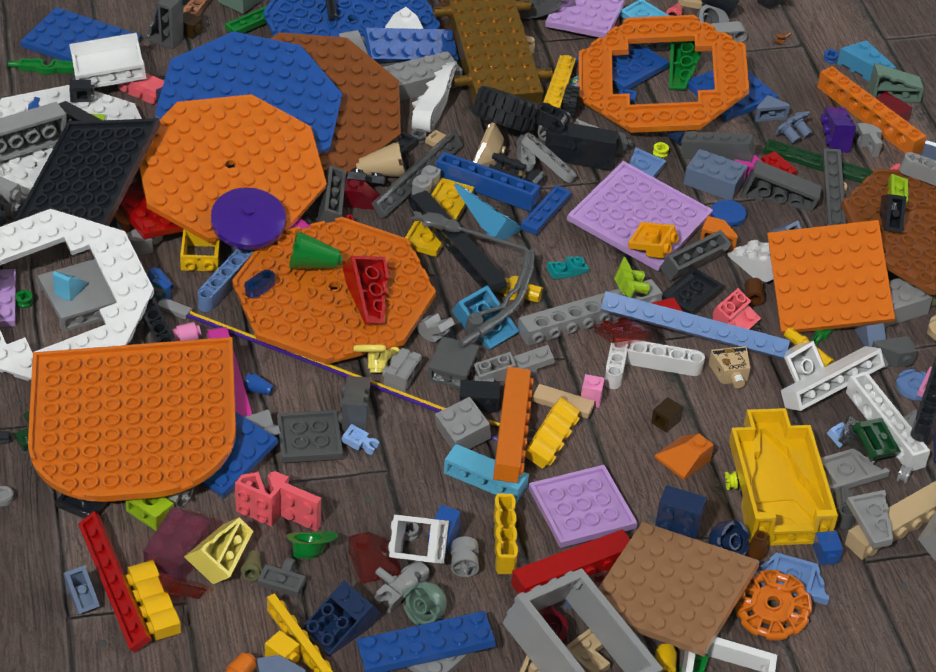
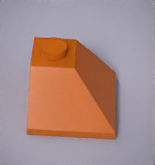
[654,433,714,480]

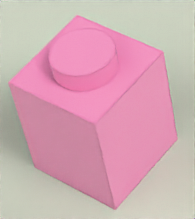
[581,374,605,408]

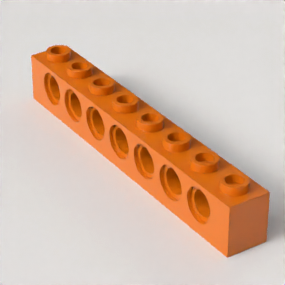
[817,66,927,154]

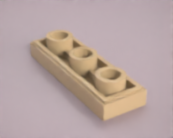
[532,384,595,419]

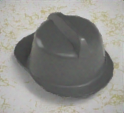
[696,5,729,24]

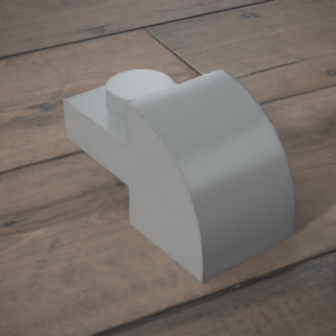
[854,123,883,157]
[126,229,163,255]
[416,313,455,342]

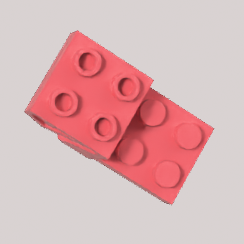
[235,471,321,531]

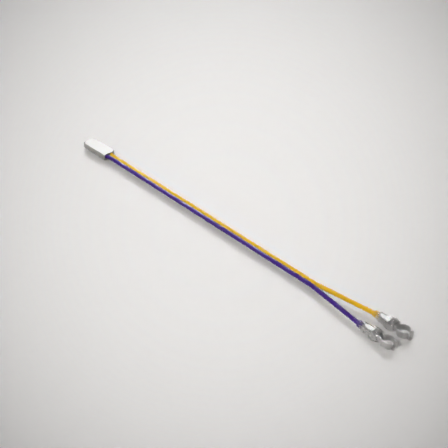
[158,297,536,448]

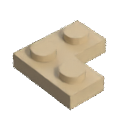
[566,629,610,672]

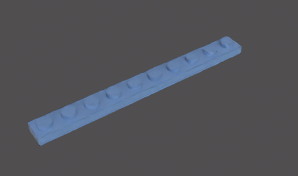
[600,291,790,360]

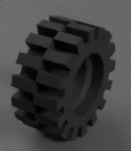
[561,85,580,117]

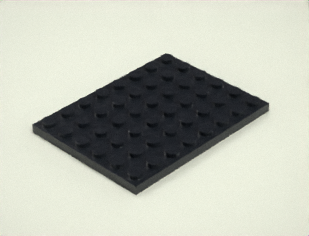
[14,118,161,226]

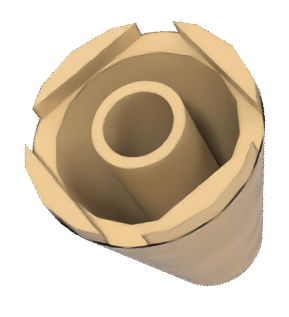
[356,142,405,177]

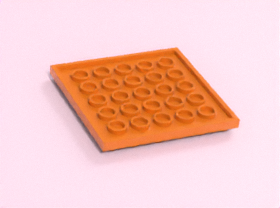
[767,220,895,334]

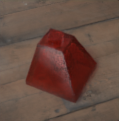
[348,532,401,584]

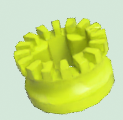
[653,142,669,158]
[725,471,738,490]

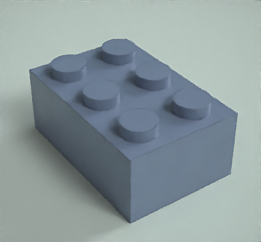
[684,149,748,201]

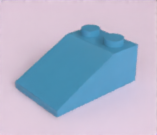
[451,285,520,350]

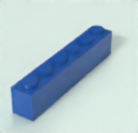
[436,152,540,212]

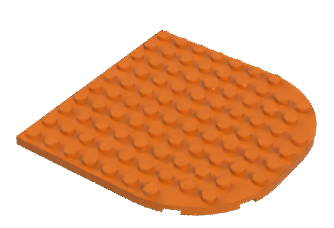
[28,337,236,502]

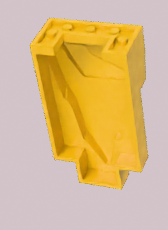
[729,408,838,546]

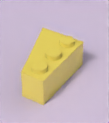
[184,517,253,584]

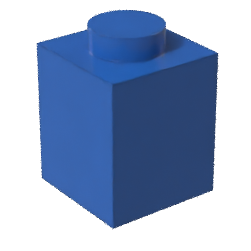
[813,531,843,565]

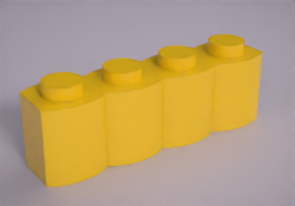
[525,397,580,469]
[493,493,518,574]
[125,560,181,641]

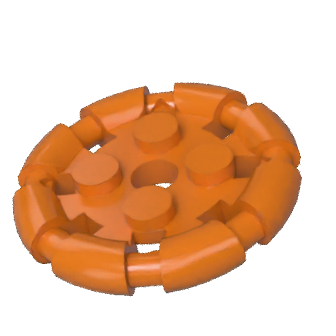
[734,570,812,641]

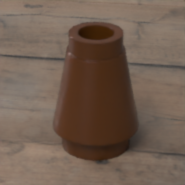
[747,530,767,561]

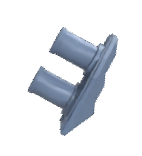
[775,111,813,145]

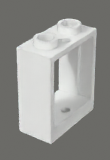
[388,515,449,564]

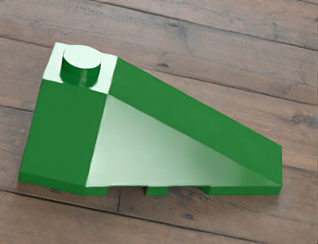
[669,41,702,90]

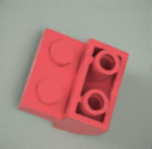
[713,288,761,329]

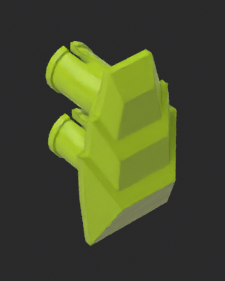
[614,257,650,298]

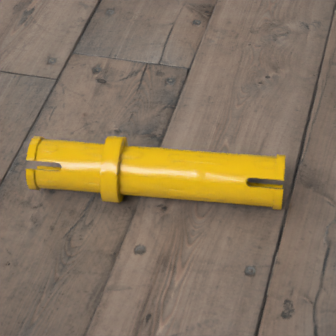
[784,327,835,367]

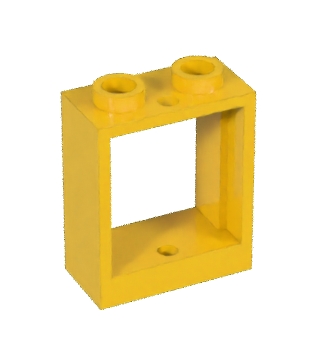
[180,229,221,272]

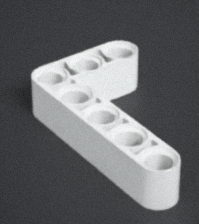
[604,337,705,389]

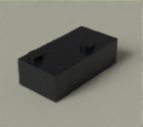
[545,123,619,171]

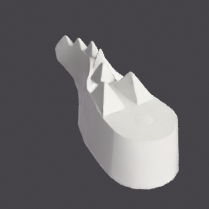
[412,61,457,133]

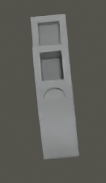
[474,345,555,381]

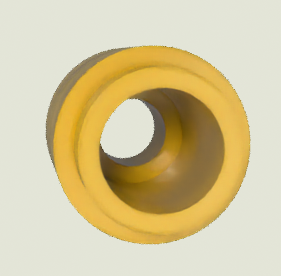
[655,643,677,672]

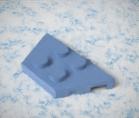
[753,552,829,605]

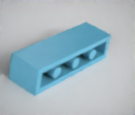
[444,444,529,504]

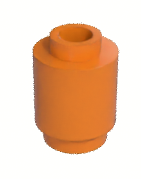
[225,652,257,672]

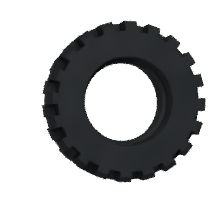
[472,85,539,133]

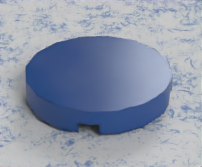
[711,200,747,227]

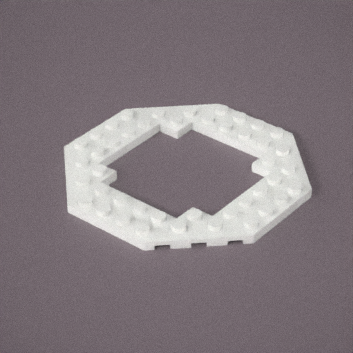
[0,209,154,381]

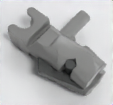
[375,561,429,614]

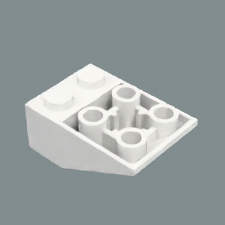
[727,240,773,282]

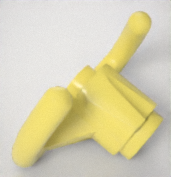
[353,345,400,373]

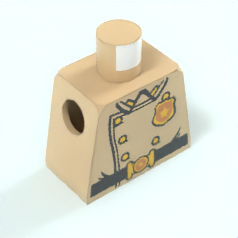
[708,346,750,388]

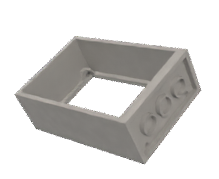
[503,568,663,672]

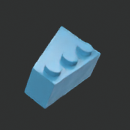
[837,40,896,82]

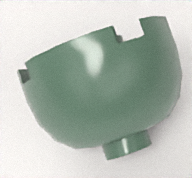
[403,582,447,625]

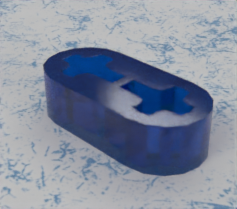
[244,270,275,298]

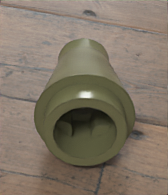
[241,550,262,581]

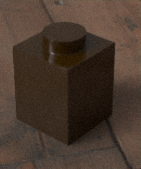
[183,12,203,39]
[651,397,683,433]

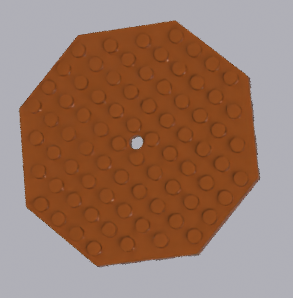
[270,32,401,176]
[841,168,936,295]

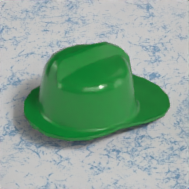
[286,531,338,559]

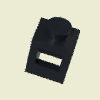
[69,78,95,102]

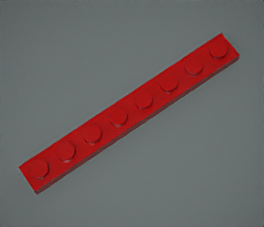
[78,511,152,653]

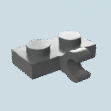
[257,557,306,597]

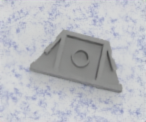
[821,448,890,494]

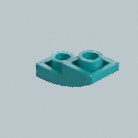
[546,256,589,279]

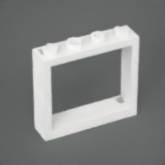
[682,637,777,672]

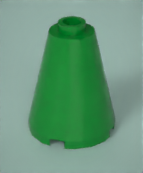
[289,231,343,269]

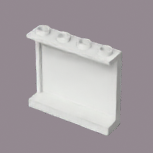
[69,33,147,88]

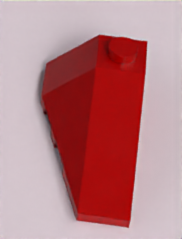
[342,256,389,325]

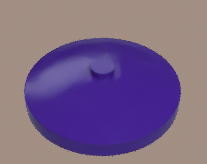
[211,187,286,250]

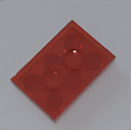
[594,318,649,343]

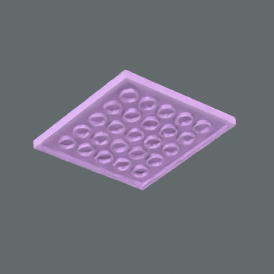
[567,161,713,271]

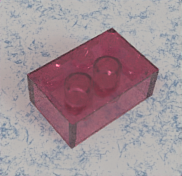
[143,507,211,581]

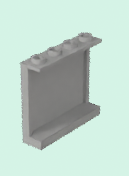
[37,259,116,332]

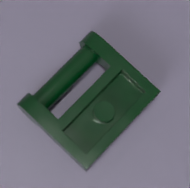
[851,418,900,462]

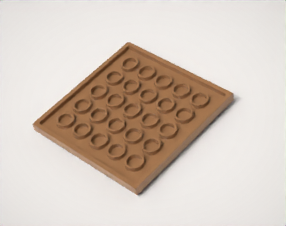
[598,522,759,657]

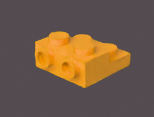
[628,222,678,258]

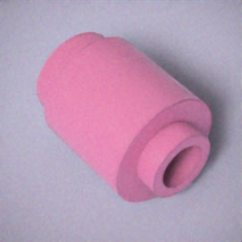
[172,322,201,341]

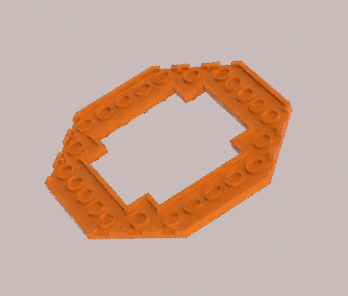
[579,15,749,133]

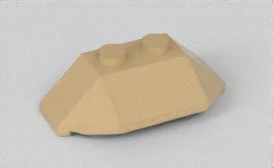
[473,122,506,167]

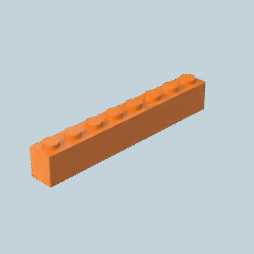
[493,366,534,483]

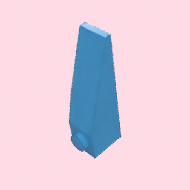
[454,183,521,240]

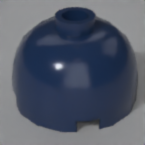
[708,520,750,556]

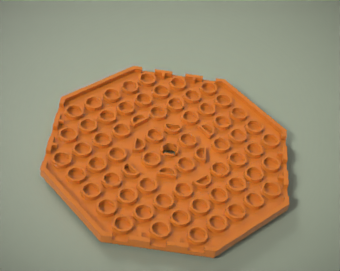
[139,94,327,243]
[232,217,436,364]

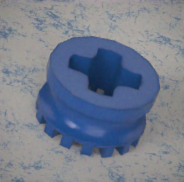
[823,49,839,63]

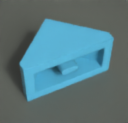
[53,271,88,301]

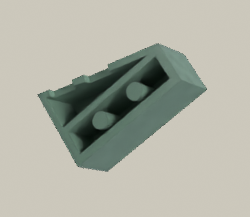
[868,63,924,102]

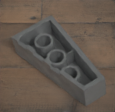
[741,160,822,211]

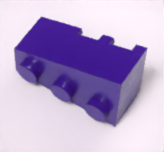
[820,107,856,153]

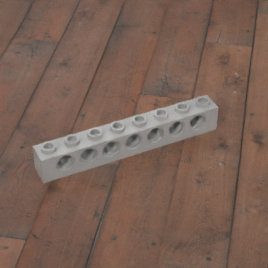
[518,279,663,346]

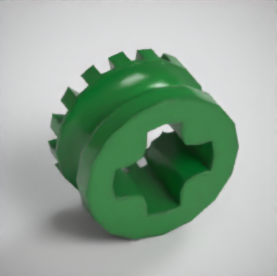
[15,290,33,309]

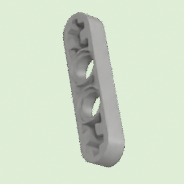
[517,133,536,171]
[521,133,577,183]

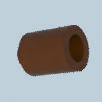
[744,278,764,306]

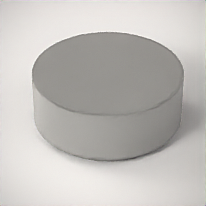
[0,486,14,506]

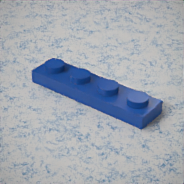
[521,185,572,235]

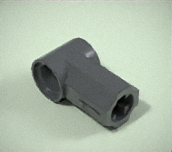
[834,487,855,529]

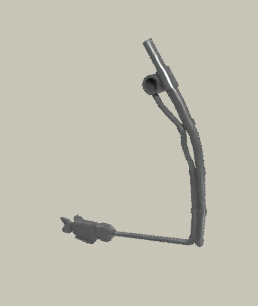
[410,211,535,348]

